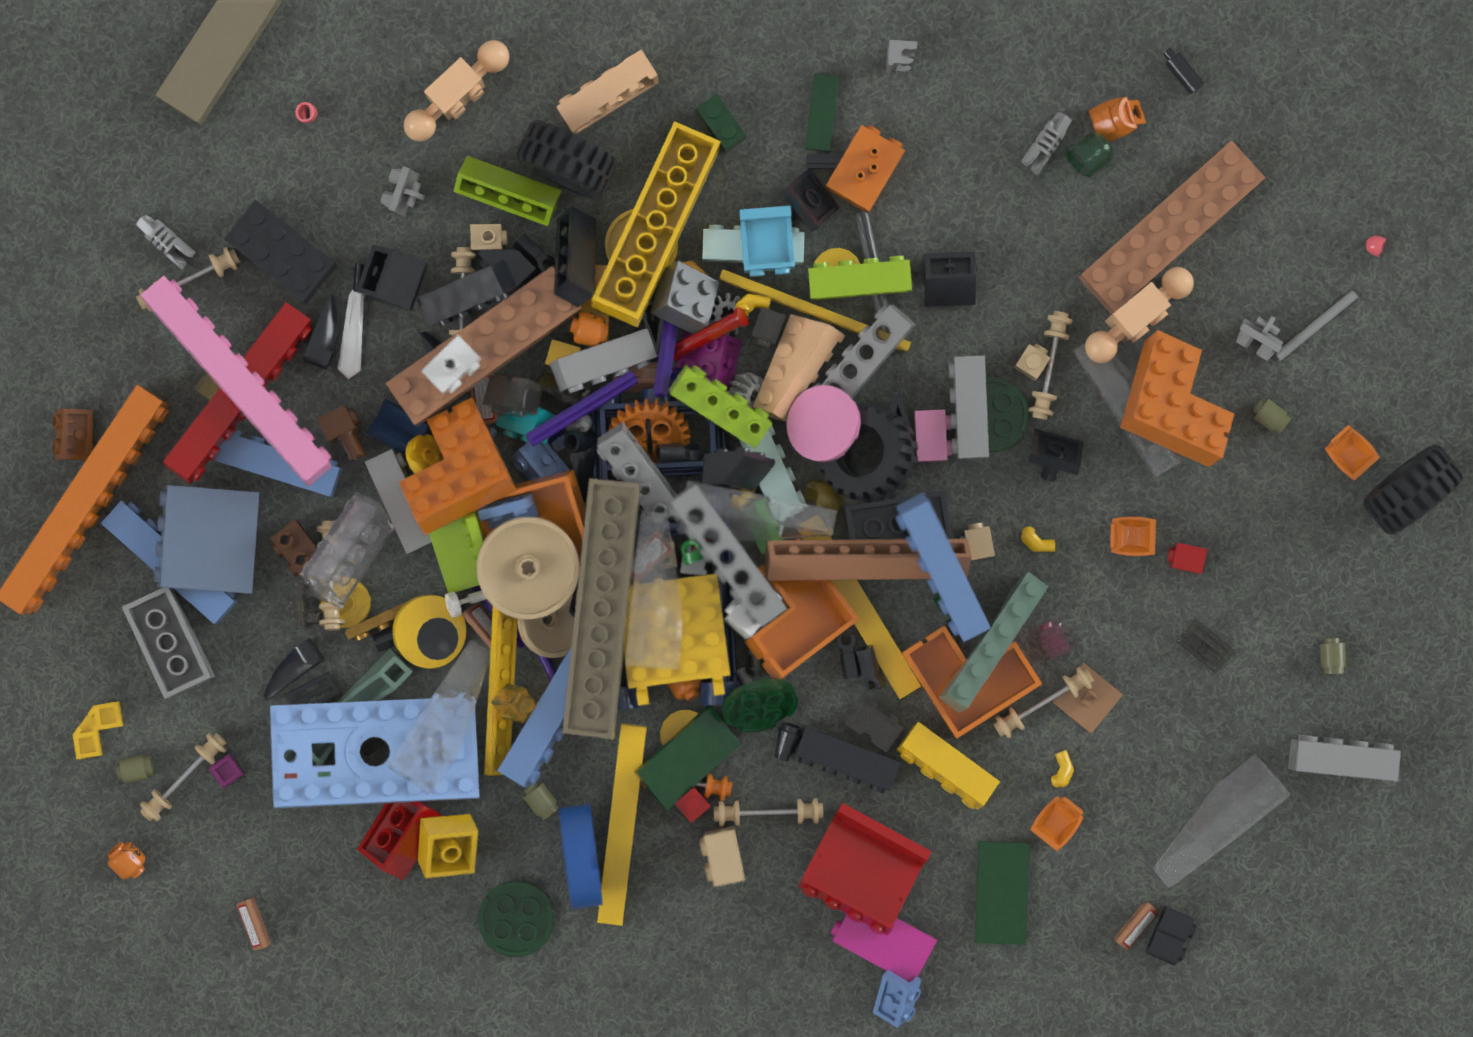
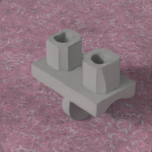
[380,167,425,217]
[1236,316,1283,361]

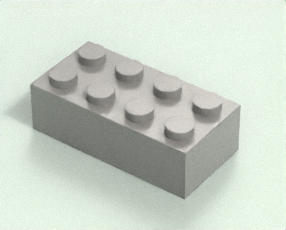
[122,588,215,699]
[1288,735,1401,781]

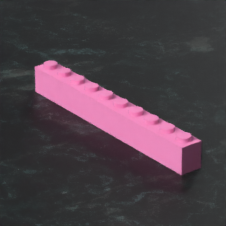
[141,276,332,487]

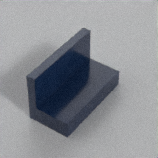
[367,399,429,454]

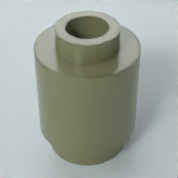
[1252,398,1291,434]
[1320,638,1347,674]
[116,754,155,784]
[522,782,559,820]

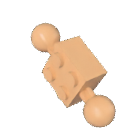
[404,40,510,142]
[1085,267,1194,363]

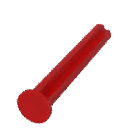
[658,307,748,361]

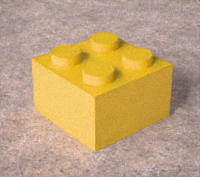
[418,814,478,878]

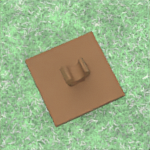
[1052,663,1123,734]

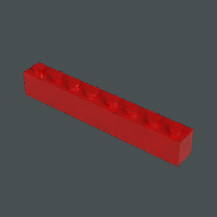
[163,302,313,485]

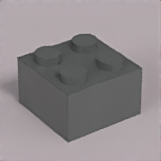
[651,261,719,334]

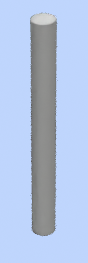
[1274,290,1358,361]

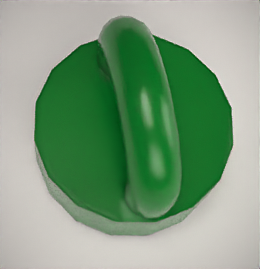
[681,539,704,566]

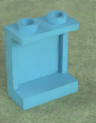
[740,206,795,277]

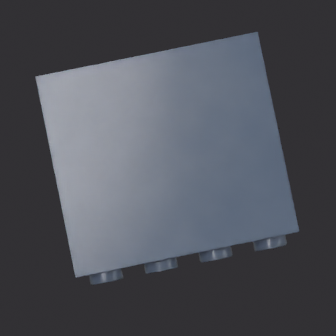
[154,485,259,594]

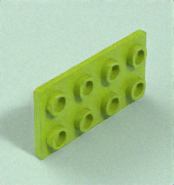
[429,511,484,593]

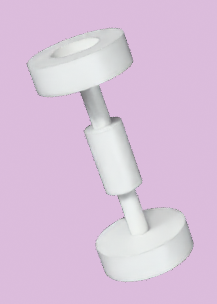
[445,590,487,618]

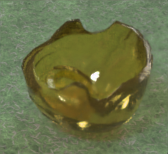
[804,480,843,522]

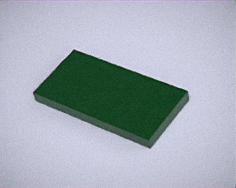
[634,705,741,810]
[975,841,1030,945]

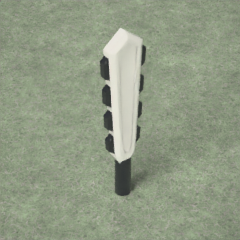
[335,264,368,379]

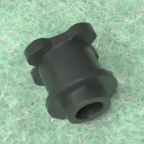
[744,649,766,676]

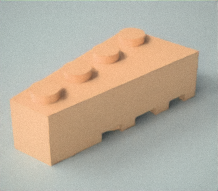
[557,49,659,134]
[753,314,845,422]

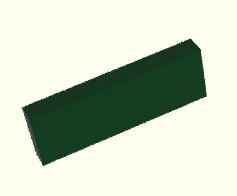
[805,74,839,152]

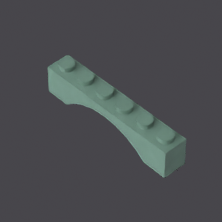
[939,572,1049,713]
[284,648,412,766]

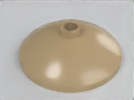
[518,592,575,658]

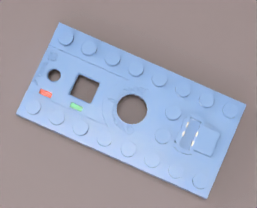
[270,697,479,808]

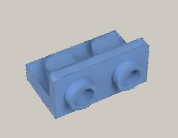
[511,442,569,481]
[478,492,539,529]
[873,970,921,1028]

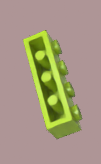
[453,156,562,226]
[808,256,912,300]
[669,365,772,449]

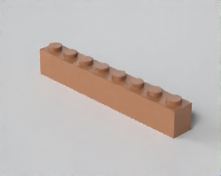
[764,539,972,580]

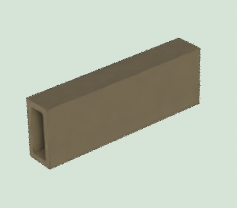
[156,0,283,126]

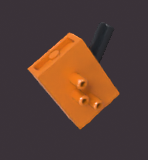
[806,125,905,213]

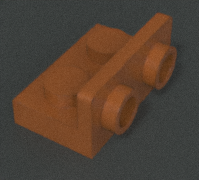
[52,408,93,461]

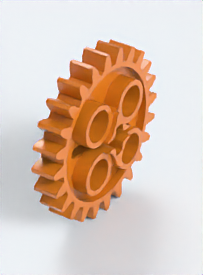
[609,398,690,463]

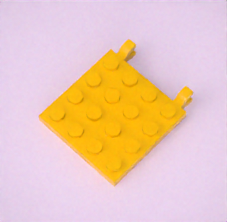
[624,574,730,705]

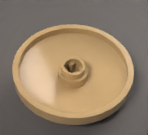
[476,516,579,619]

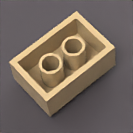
[700,826,745,887]

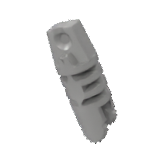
[1021,112,1072,175]
[136,215,196,270]

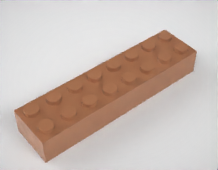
[1078,140,1265,314]
[385,266,583,427]

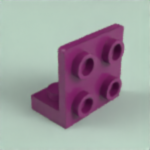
[674,331,742,389]

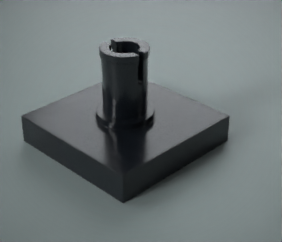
[781,168,840,232]
[1029,429,1084,481]

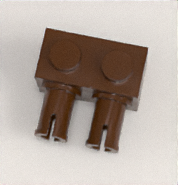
[317,405,367,462]
[271,520,328,578]

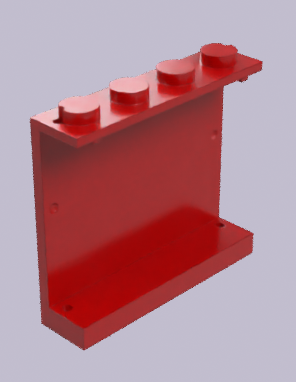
[798,803,932,935]

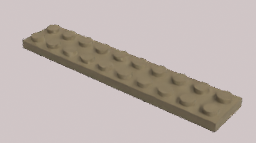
[562,479,642,739]

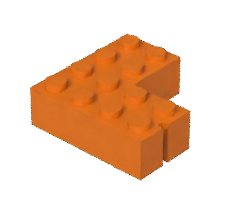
[1120,330,1234,467]
[399,398,517,535]
[475,469,586,572]
[745,538,859,680]
[901,625,1042,739]

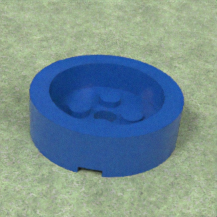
[559,804,603,910]

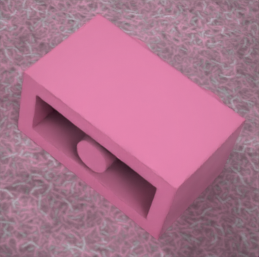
[914,410,952,462]

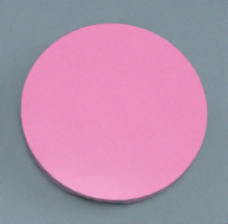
[787,385,860,462]

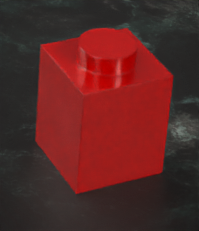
[1167,543,1207,574]
[675,786,711,823]

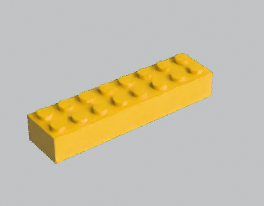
[591,121,721,328]

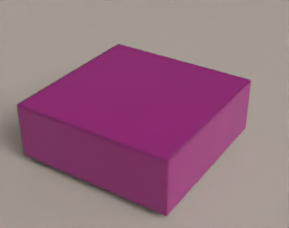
[209,753,245,789]

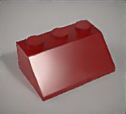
[357,801,444,881]

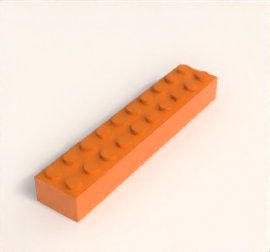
[0,385,170,615]

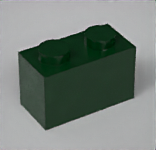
[696,94,746,153]

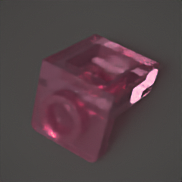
[1036,620,1072,661]

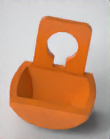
[1089,97,1146,143]
[1325,425,1380,481]
[1110,517,1156,556]
[1030,796,1084,851]

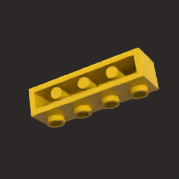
[896,722,1000,810]

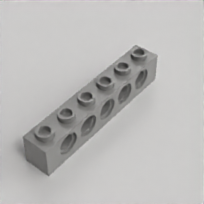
[814,305,916,399]
[669,482,787,627]

